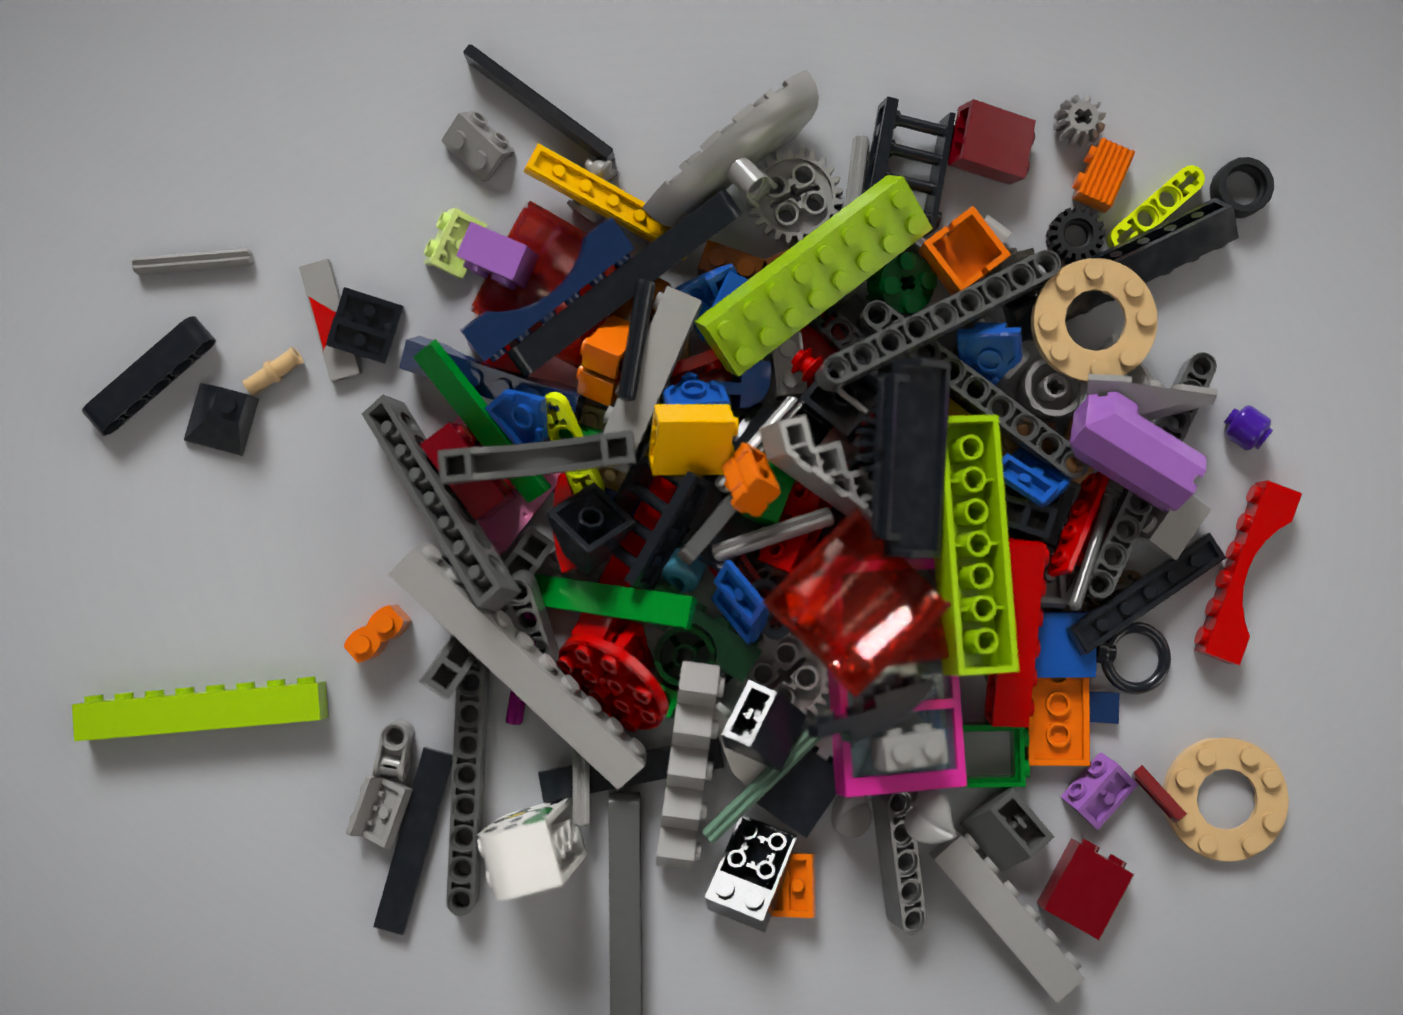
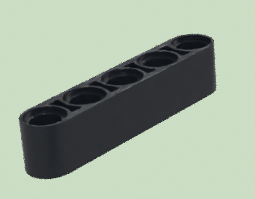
[82,316,216,436]

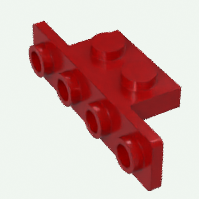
[1047,472,1111,577]

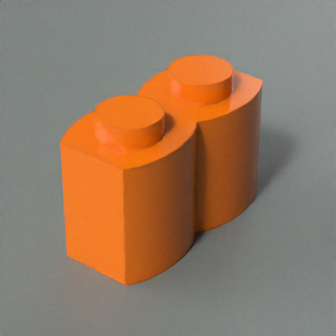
[343,605,412,663]

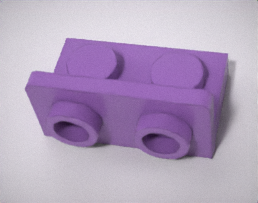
[1061,752,1138,830]

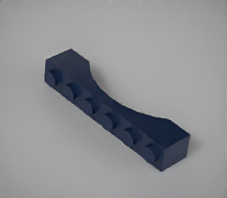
[460,217,635,362]
[399,336,586,422]

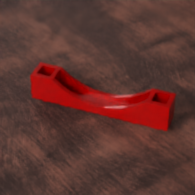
[1194,480,1302,666]

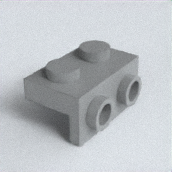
[441,111,515,181]
[346,775,413,848]

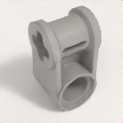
[727,157,778,208]
[373,719,414,781]

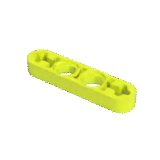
[1107,165,1205,248]
[545,392,605,494]

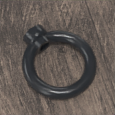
[1096,621,1171,694]

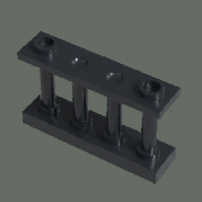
[864,96,956,237]
[612,442,714,590]

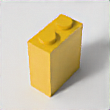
[648,404,739,475]

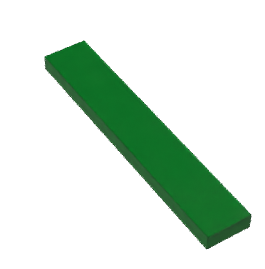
[413,339,552,503]
[534,574,697,630]

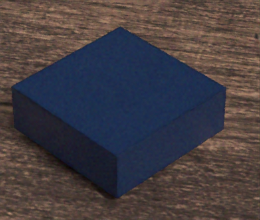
[1089,691,1120,724]

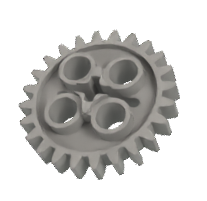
[746,148,844,247]
[735,626,829,721]

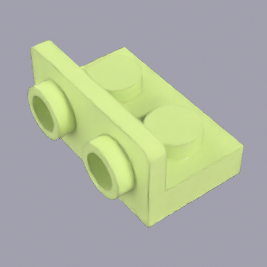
[423,208,487,279]

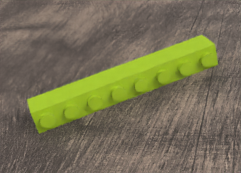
[72,676,329,741]

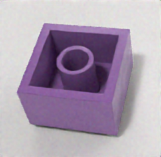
[456,221,539,291]

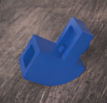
[707,361,771,411]

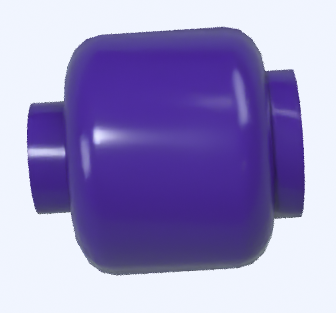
[1223,405,1273,451]

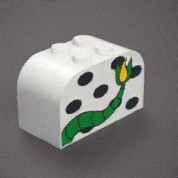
[478,797,588,900]

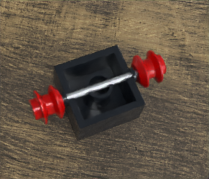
[790,348,879,445]

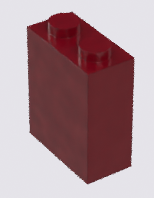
[947,99,1036,185]
[1037,838,1134,940]

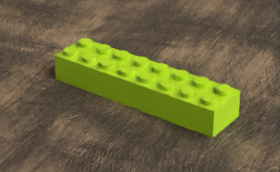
[694,175,933,377]
[934,415,1019,676]

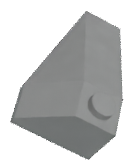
[1086,374,1218,421]

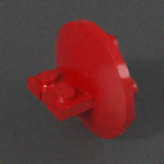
[557,621,668,732]

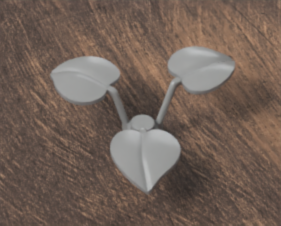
[831,713,957,844]

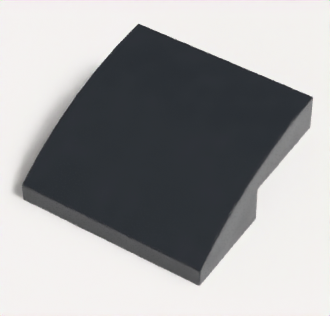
[326,287,404,364]

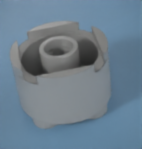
[1017,358,1087,420]

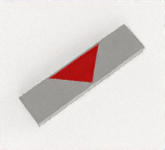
[299,259,362,382]

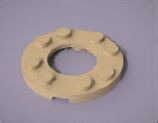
[1031,258,1158,383]
[1163,737,1289,861]

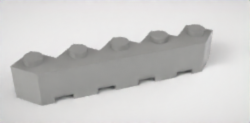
[759,415,884,542]
[655,661,725,871]

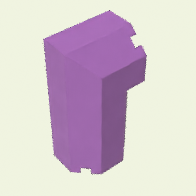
[1070,391,1206,512]

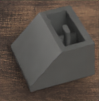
[960,787,1055,871]

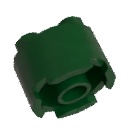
[865,252,938,314]
[654,626,715,687]

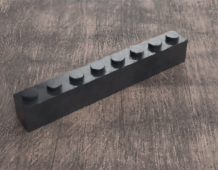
[1002,198,1239,343]

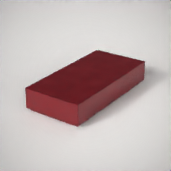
[1132,765,1187,823]

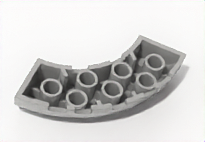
[642,70,819,227]

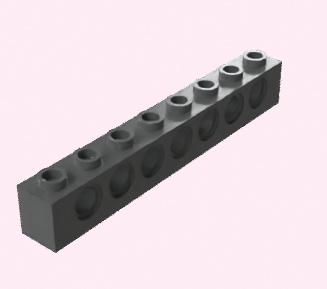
[362,394,521,611]

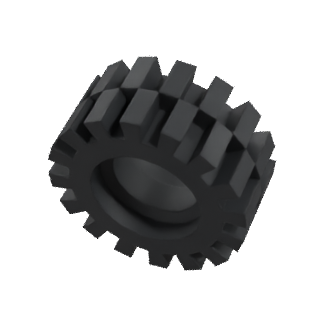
[1046,206,1106,265]

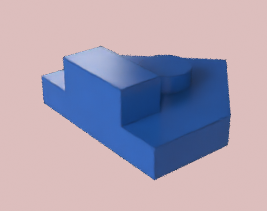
[956,322,1023,385]
[663,372,730,406]
[485,389,548,445]

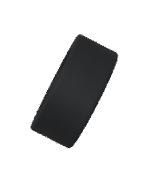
[1210,157,1274,218]

